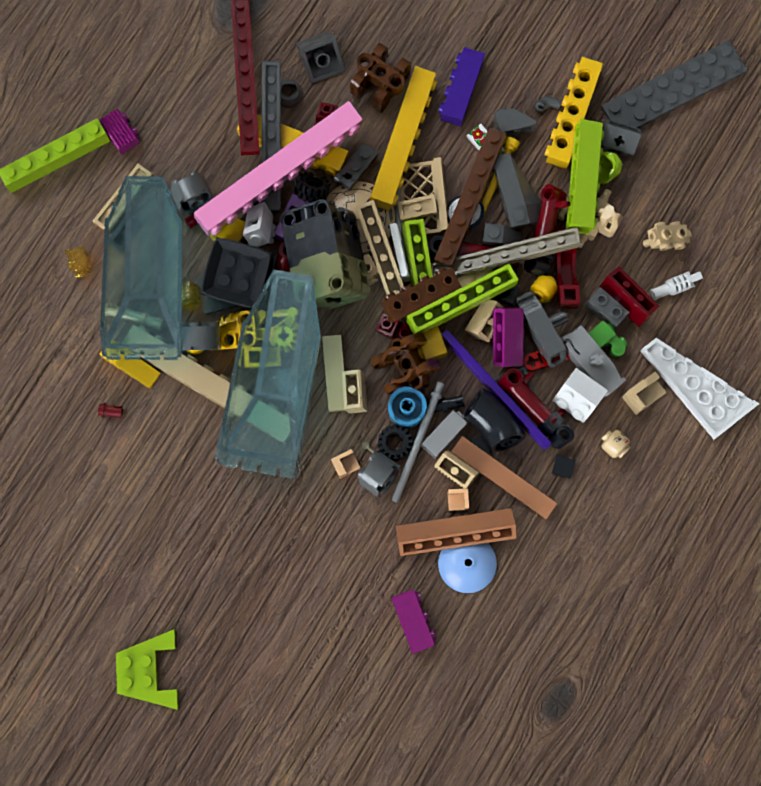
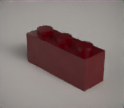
[599,266,660,327]

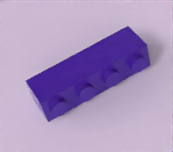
[438,47,485,127]

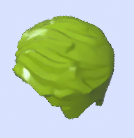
[598,151,623,184]

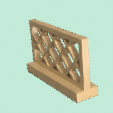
[400,157,449,235]

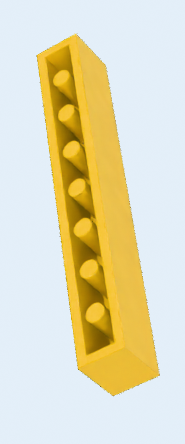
[369,66,437,211]

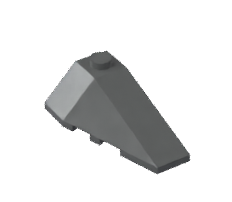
[494,153,541,229]

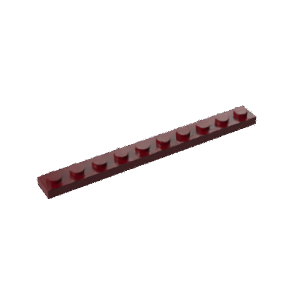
[231,0,260,156]

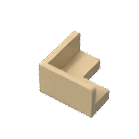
[622,372,666,415]

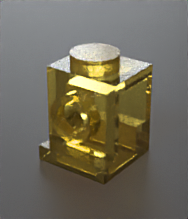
[64,246,91,278]

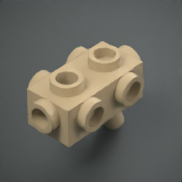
[643,221,692,251]

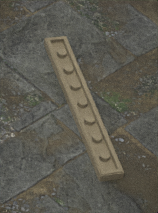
[431,227,582,278]

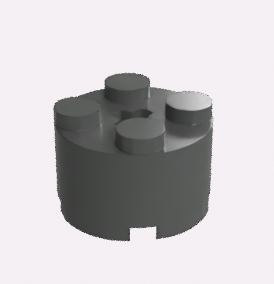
[170,172,214,215]
[181,322,221,350]
[357,452,401,498]

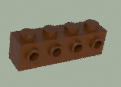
[381,267,462,323]

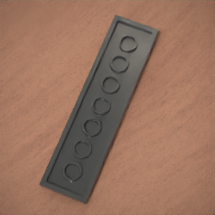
[601,40,747,138]

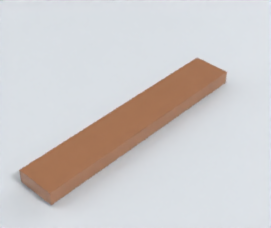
[451,436,557,519]

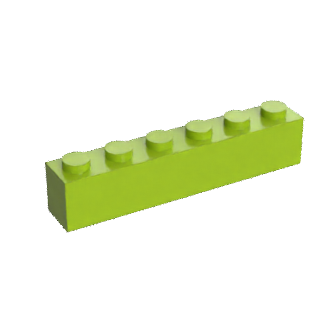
[0,118,110,193]
[566,119,604,235]
[406,264,518,334]

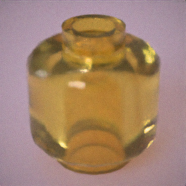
[177,281,202,311]

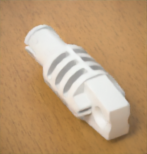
[650,271,703,300]

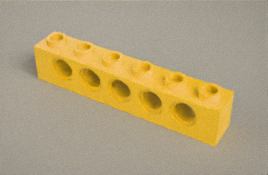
[544,57,603,170]

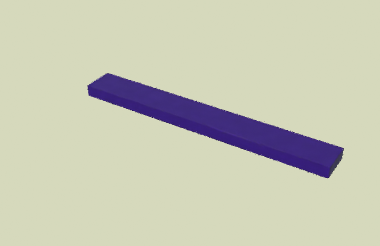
[442,330,551,451]

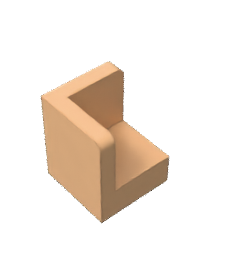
[331,449,360,479]
[447,489,469,511]

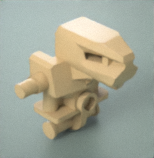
[558,189,623,248]

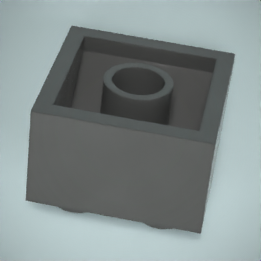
[296,31,345,83]

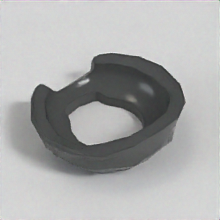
[281,79,303,108]

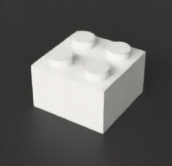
[552,368,608,423]

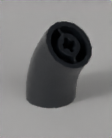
[464,388,526,452]

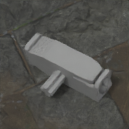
[561,325,626,398]

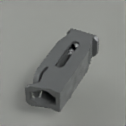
[515,291,568,368]

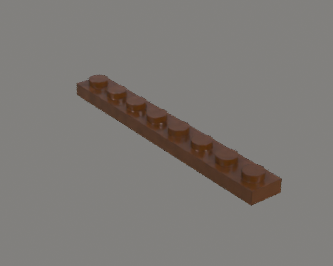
[434,128,507,268]

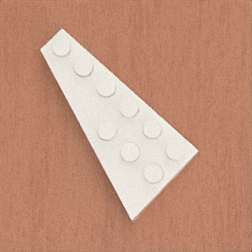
[640,338,759,439]

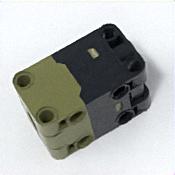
[280,199,370,310]

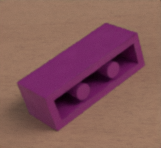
[493,307,524,367]
[391,589,437,654]

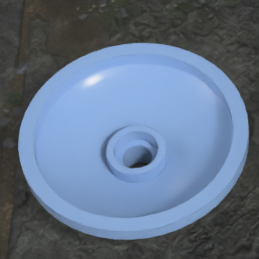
[438,543,497,593]

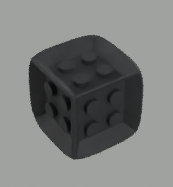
[201,237,275,311]

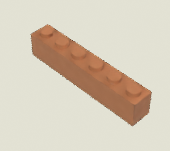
[396,508,516,556]

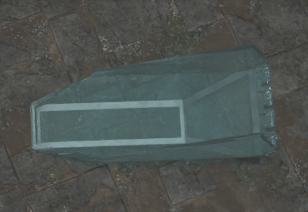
[100,176,182,360]
[215,269,321,479]

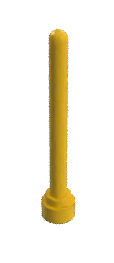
[482,137,520,214]

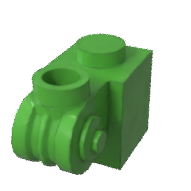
[588,320,628,358]

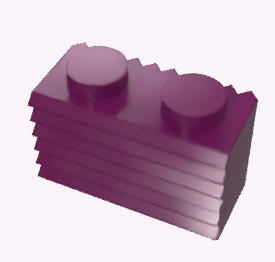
[99,109,140,155]

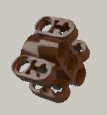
[350,43,411,113]
[370,333,441,395]

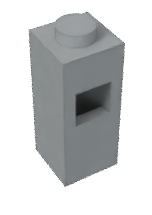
[421,410,467,459]

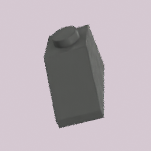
[493,108,536,137]
[482,223,521,247]

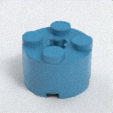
[388,386,427,428]

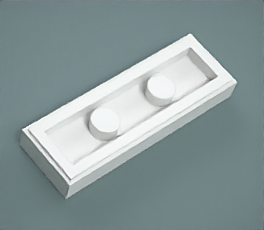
[389,223,411,283]

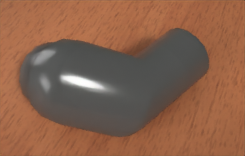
[534,96,562,112]

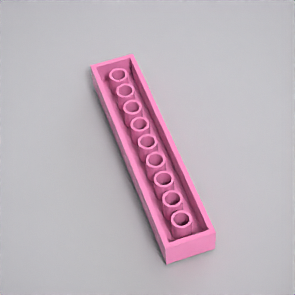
[194,101,363,236]

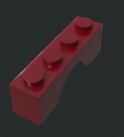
[555,230,580,309]

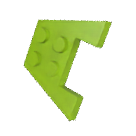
[116,629,179,710]

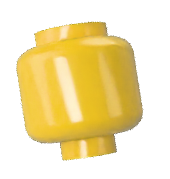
[530,275,558,303]

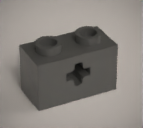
[601,118,642,156]
[585,287,629,329]

